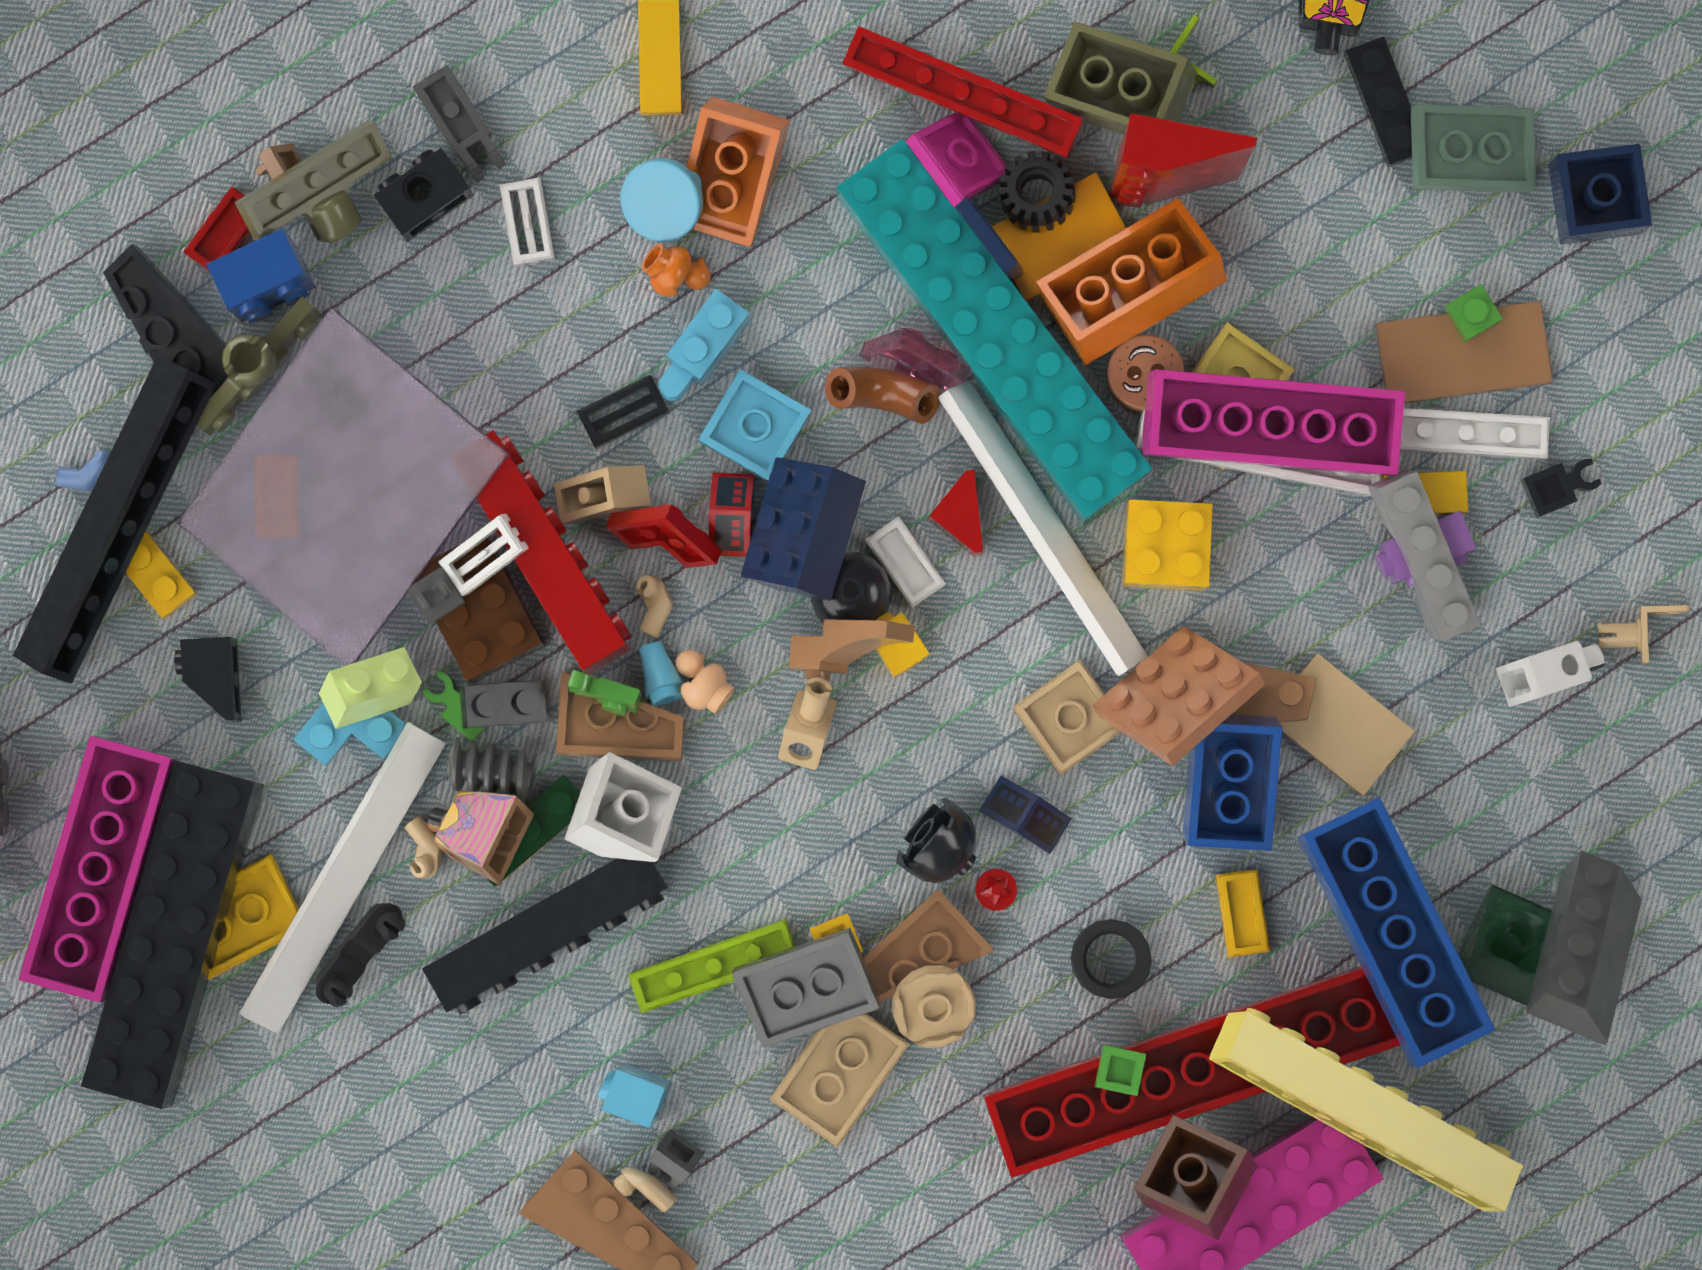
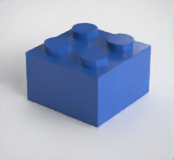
[206,228,316,323]

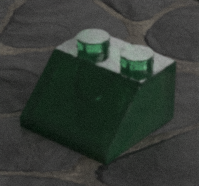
[1459,884,1552,1006]

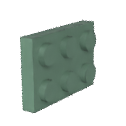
[1411,104,1536,193]

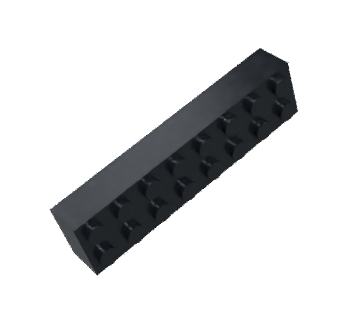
[81,760,265,1109]

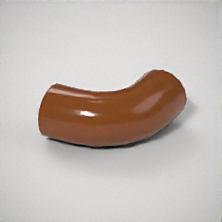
[825,366,940,424]

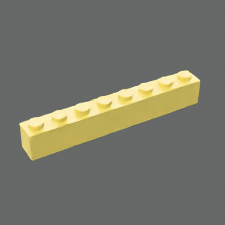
[1209,1008,1523,1212]

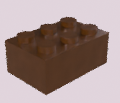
[410,537,546,684]

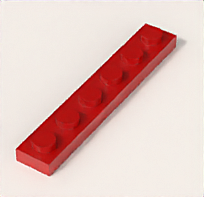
[842,26,1085,159]

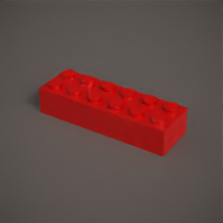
[451,430,632,675]

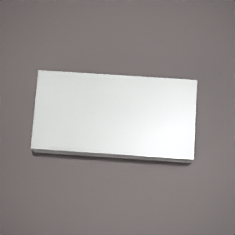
[865,516,946,608]

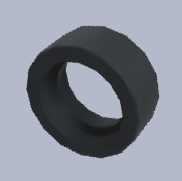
[1070,919,1152,999]

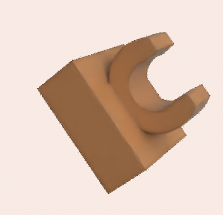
[255,143,303,179]

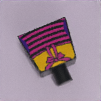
[1298,0,1370,56]

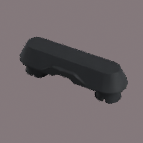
[316,903,405,1007]

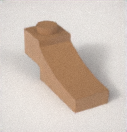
[789,619,915,681]

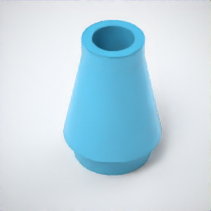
[639,642,684,706]

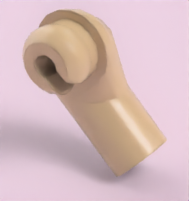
[404,815,443,879]

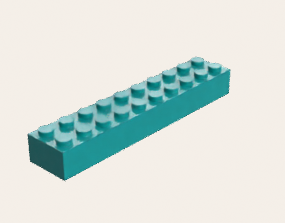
[836,138,1152,523]

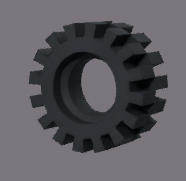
[999,151,1075,233]

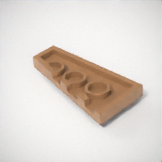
[518,1150,699,1270]

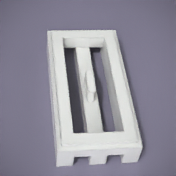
[500,177,555,267]
[439,513,529,597]

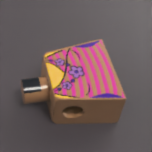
[427,791,534,884]

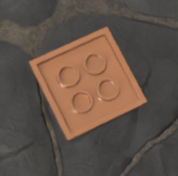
[1093,626,1265,766]

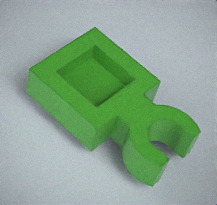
[567,670,642,716]
[422,671,486,742]

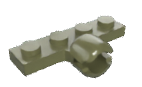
[235,121,392,243]
[197,296,320,436]

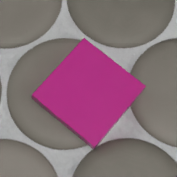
[906,113,1007,208]

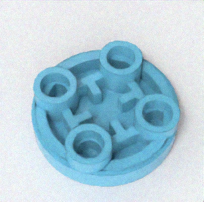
[620,158,703,242]

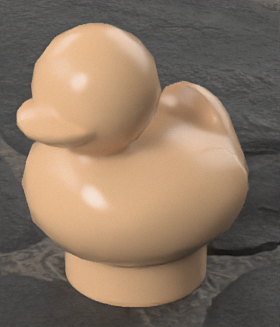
[675,650,735,715]

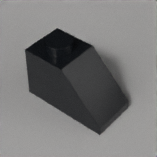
[174,637,242,722]

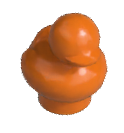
[642,243,711,297]

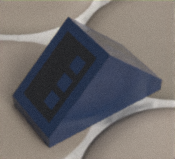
[979,775,1072,854]

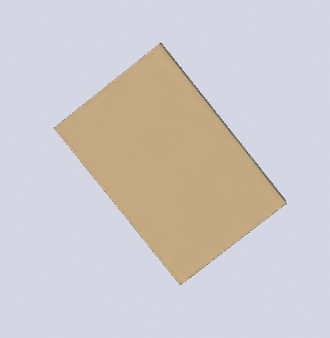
[1280,653,1415,796]
[769,1013,910,1147]

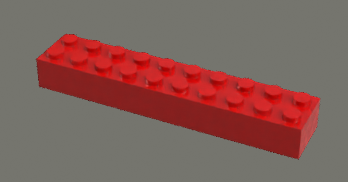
[982,966,1400,1178]

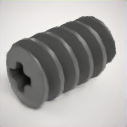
[447,737,538,803]

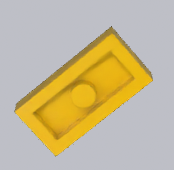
[126,530,197,620]

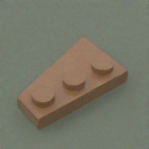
[1232,662,1316,723]
[556,671,684,762]
[863,889,995,1002]

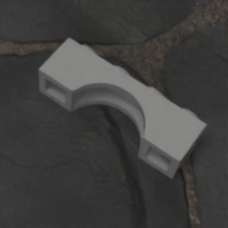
[1368,469,1481,642]

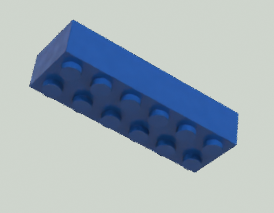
[1297,797,1496,1068]

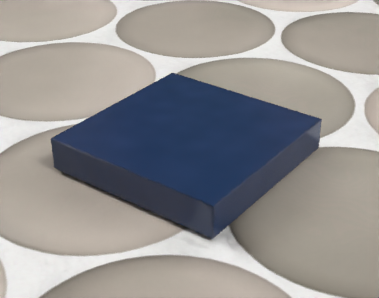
[955,198,1024,282]

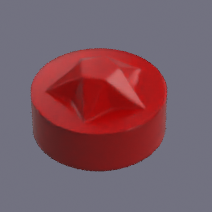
[975,869,1017,911]

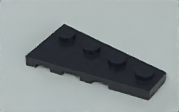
[103,244,229,398]

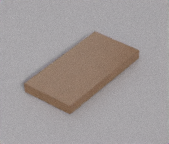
[1375,301,1553,404]

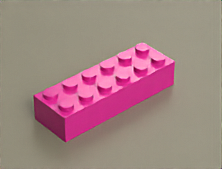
[1141,370,1405,476]
[19,736,180,1003]
[1119,1117,1384,1270]

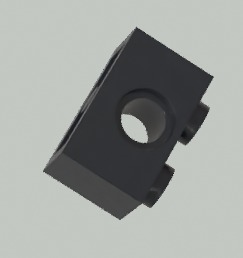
[373,148,474,242]

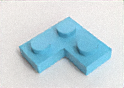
[293,703,407,766]

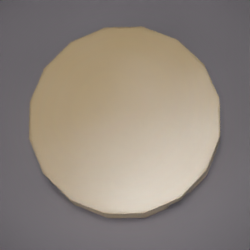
[892,965,976,1048]

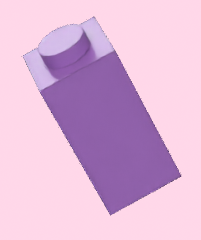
[1375,511,1476,587]

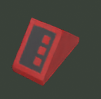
[928,469,983,557]
[709,473,754,557]

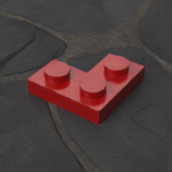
[606,504,722,568]

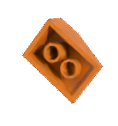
[687,96,791,247]

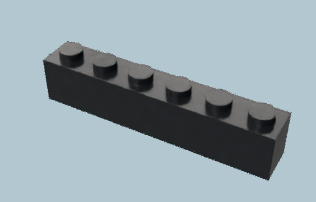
[422,858,669,1015]

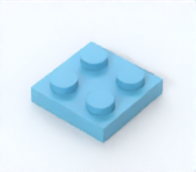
[698,369,812,482]

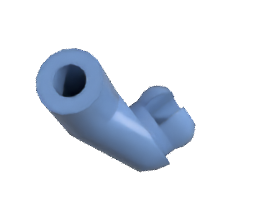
[56,450,110,491]

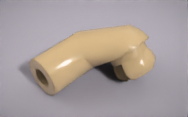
[636,575,673,638]
[613,1167,676,1212]

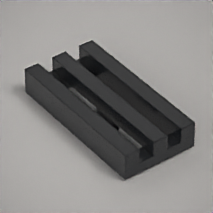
[577,374,669,449]

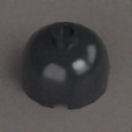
[810,552,892,624]
[896,797,976,883]

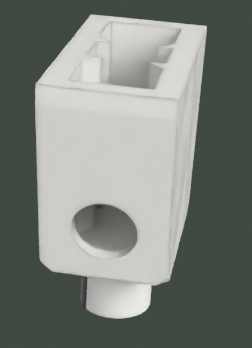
[1496,641,1604,707]

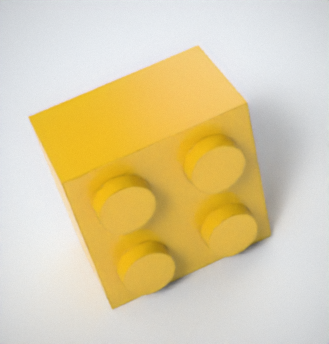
[1122,500,1213,591]

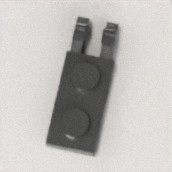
[412,65,507,183]

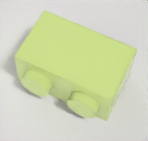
[319,647,422,729]

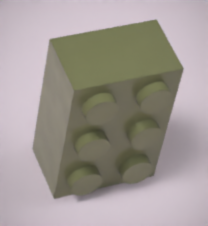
[1043,21,1197,134]

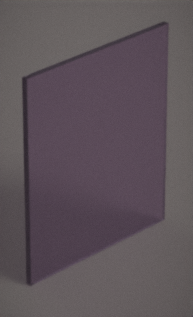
[177,308,509,666]

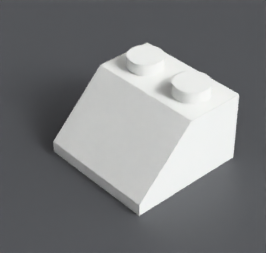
[565,752,682,862]

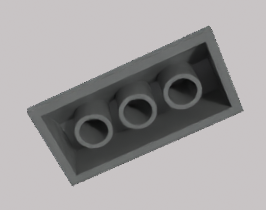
[1526,850,1642,1045]

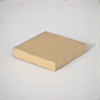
[1012,660,1121,775]

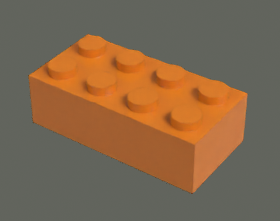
[1036,198,1227,365]

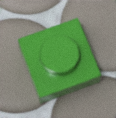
[1443,284,1503,342]
[1095,1044,1146,1096]

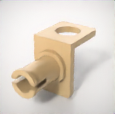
[1598,605,1690,665]
[778,677,837,770]

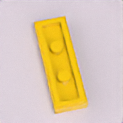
[638,0,682,116]

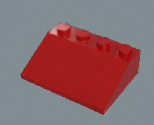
[1110,113,1257,208]

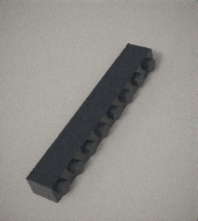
[13,355,217,684]

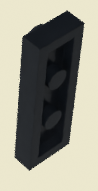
[1344,36,1412,168]

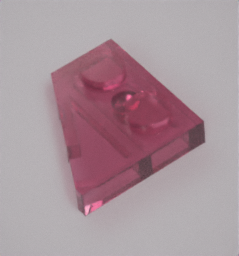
[859,327,970,390]

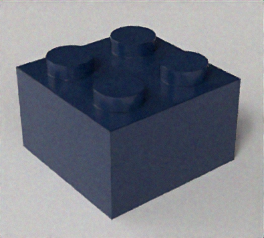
[1548,144,1652,245]

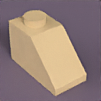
[554,465,651,524]

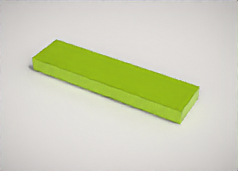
[628,919,795,1014]

